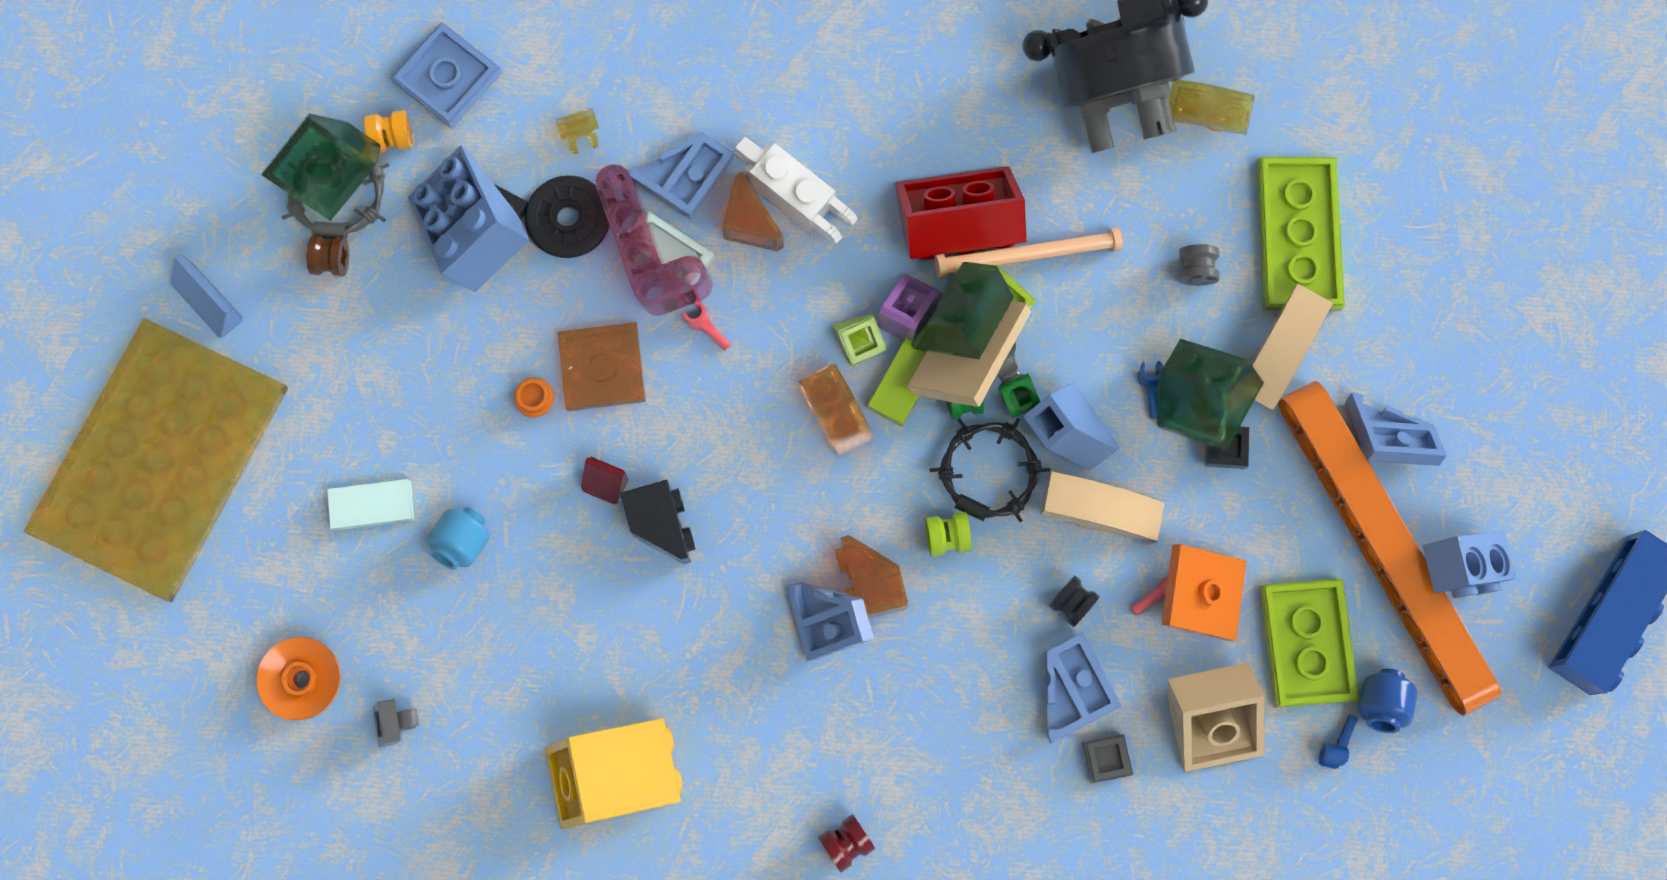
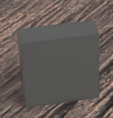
[1082,734,1133,783]

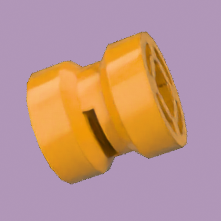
[364,110,413,154]

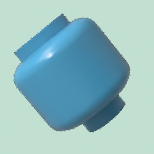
[427,507,489,570]

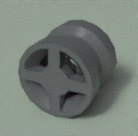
[1179,244,1219,286]

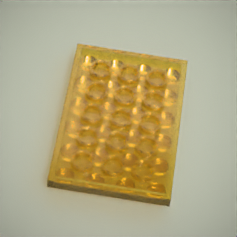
[23,318,288,603]

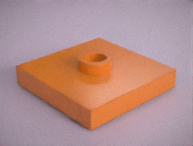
[1161,544,1247,641]

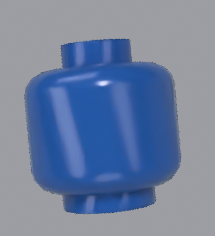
[1358,668,1418,733]

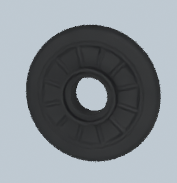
[525,175,611,258]

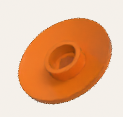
[256,637,341,720]

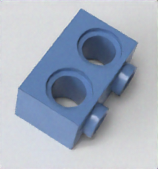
[1422,531,1516,598]

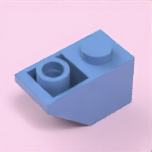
[1023,383,1120,471]

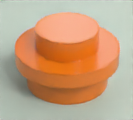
[514,378,554,418]

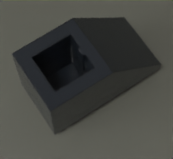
[620,479,696,564]

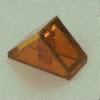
[722,172,784,251]

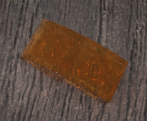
[799,364,874,455]

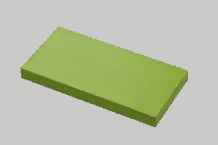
[1257,157,1345,310]

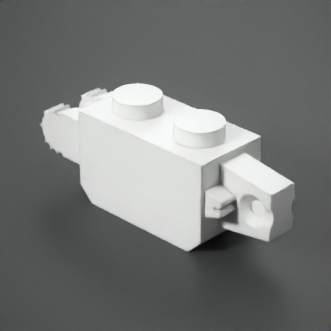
[734,137,858,244]

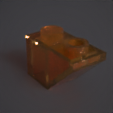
[835,535,909,619]

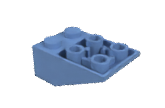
[408,145,529,292]

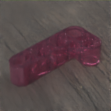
[595,164,713,316]

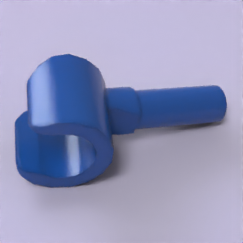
[1137,361,1164,419]
[1319,714,1358,769]

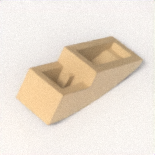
[1236,283,1333,410]
[1040,471,1165,542]

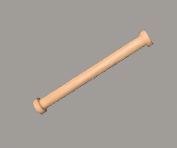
[934,227,1123,279]

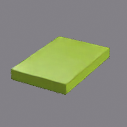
[1259,579,1359,708]

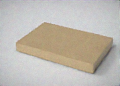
[907,294,1031,407]

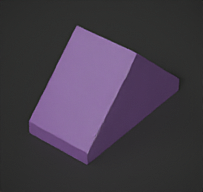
[877,274,940,342]

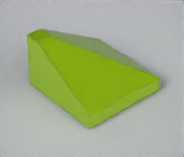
[832,314,887,366]

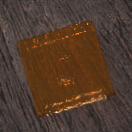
[558,322,646,412]

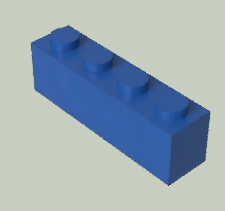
[1548,530,1667,695]

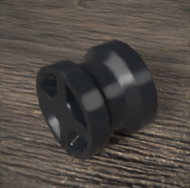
[1049,575,1100,627]

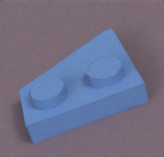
[628,132,735,219]
[1345,392,1447,466]
[786,582,874,661]
[1045,633,1122,743]

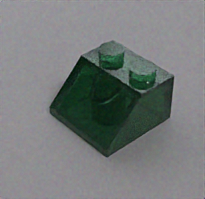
[261,113,381,221]
[911,262,1014,359]
[1157,339,1264,451]

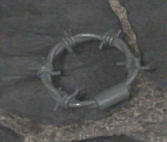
[282,135,390,239]

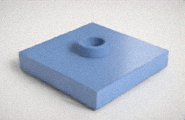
[391,22,502,129]

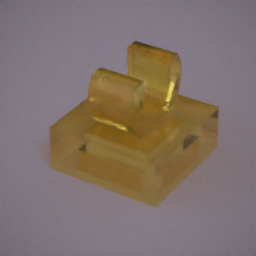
[556,108,599,154]

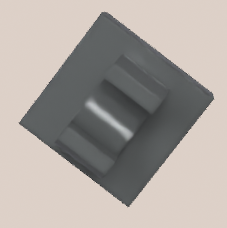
[373,699,419,747]

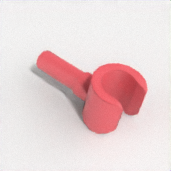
[682,301,732,350]
[1130,576,1168,616]

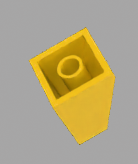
[545,718,682,829]

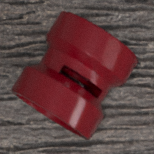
[818,814,876,872]

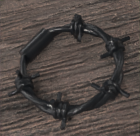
[929,418,1051,522]

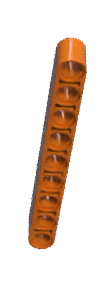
[1278,381,1501,716]

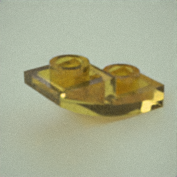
[1169,80,1255,135]

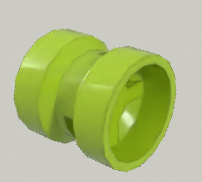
[925,512,972,557]

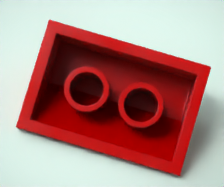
[895,166,1027,260]

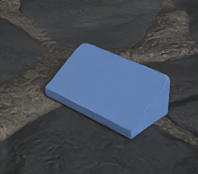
[171,254,243,338]

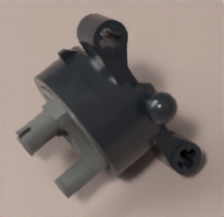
[1022,0,1208,153]

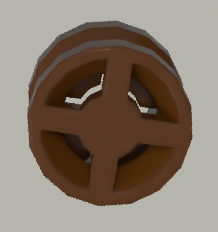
[306,235,349,277]

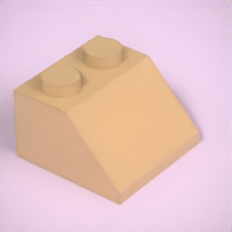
[1168,662,1265,772]

